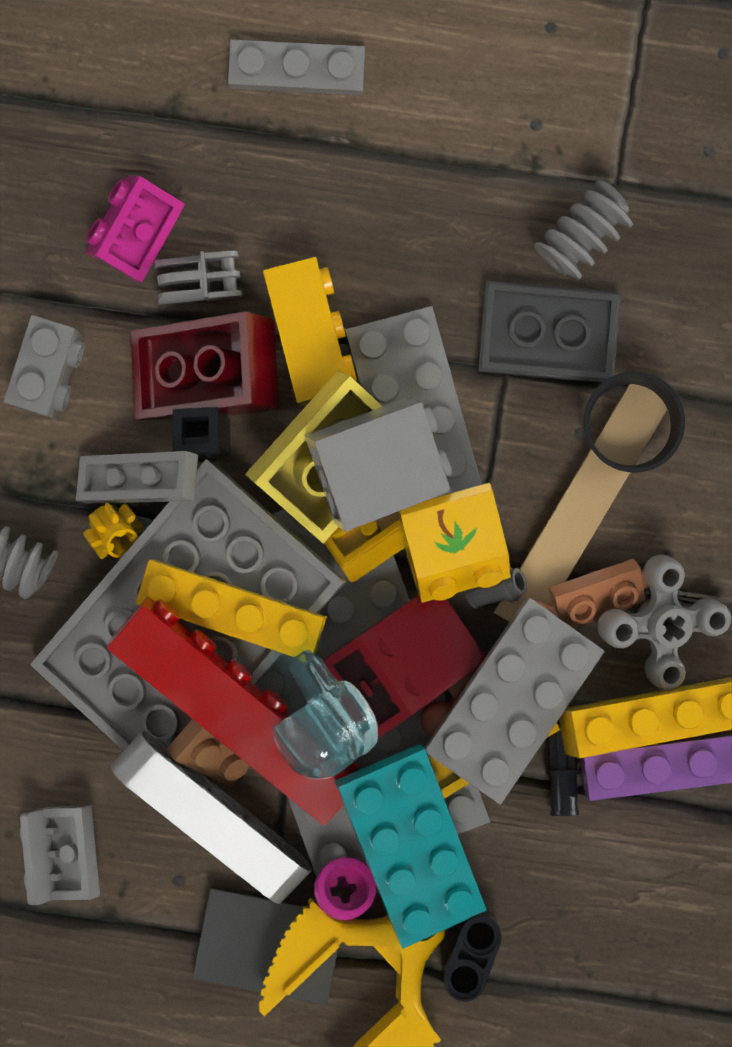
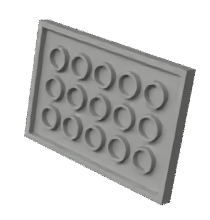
[30,459,346,751]

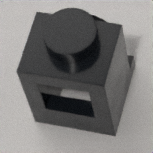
[172,407,230,463]

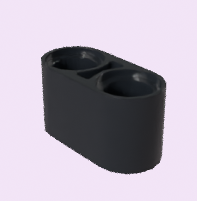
[442,910,502,1002]

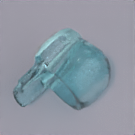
[271,649,378,780]

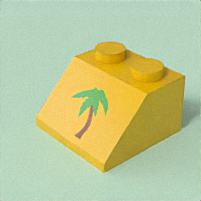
[399,483,511,603]

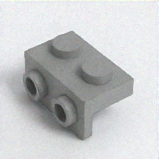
[20,805,100,905]

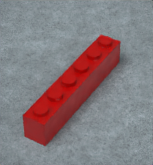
[106,596,359,827]

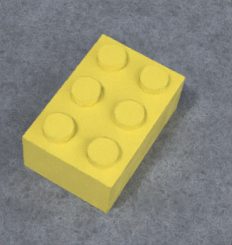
[245,371,383,544]

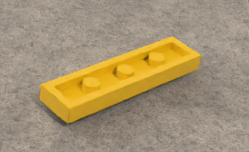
[135,559,327,662]

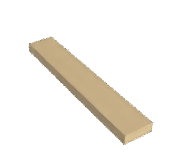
[493,384,668,622]

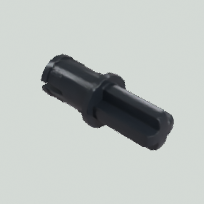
[545,724,582,816]

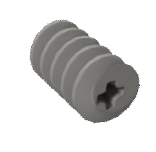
[534,179,633,280]
[0,526,58,599]

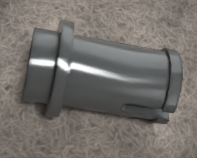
[465,567,527,609]

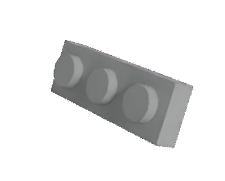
[228,39,365,96]
[76,451,198,504]

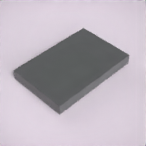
[478,281,621,383]
[193,886,338,1005]

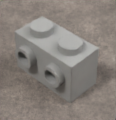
[3,315,85,421]

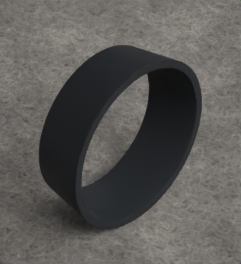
[584,371,685,473]

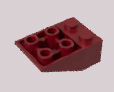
[322,595,485,738]

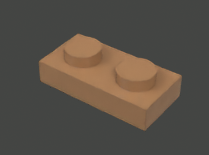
[166,719,250,787]

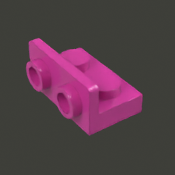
[85,175,185,283]

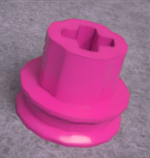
[314,857,376,920]

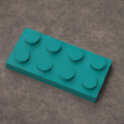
[334,743,487,949]

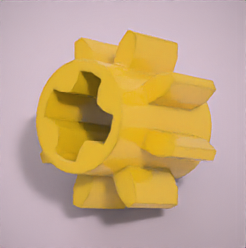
[83,503,144,560]

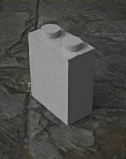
[305,396,452,532]

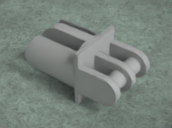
[154,251,243,305]

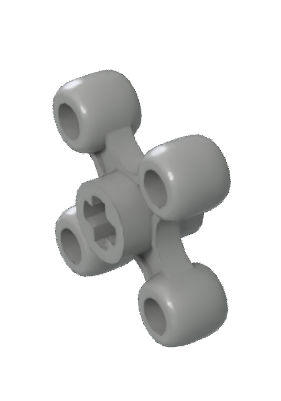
[597,555,731,690]

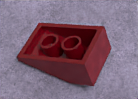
[130,311,279,421]

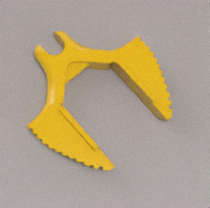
[259,898,446,1047]

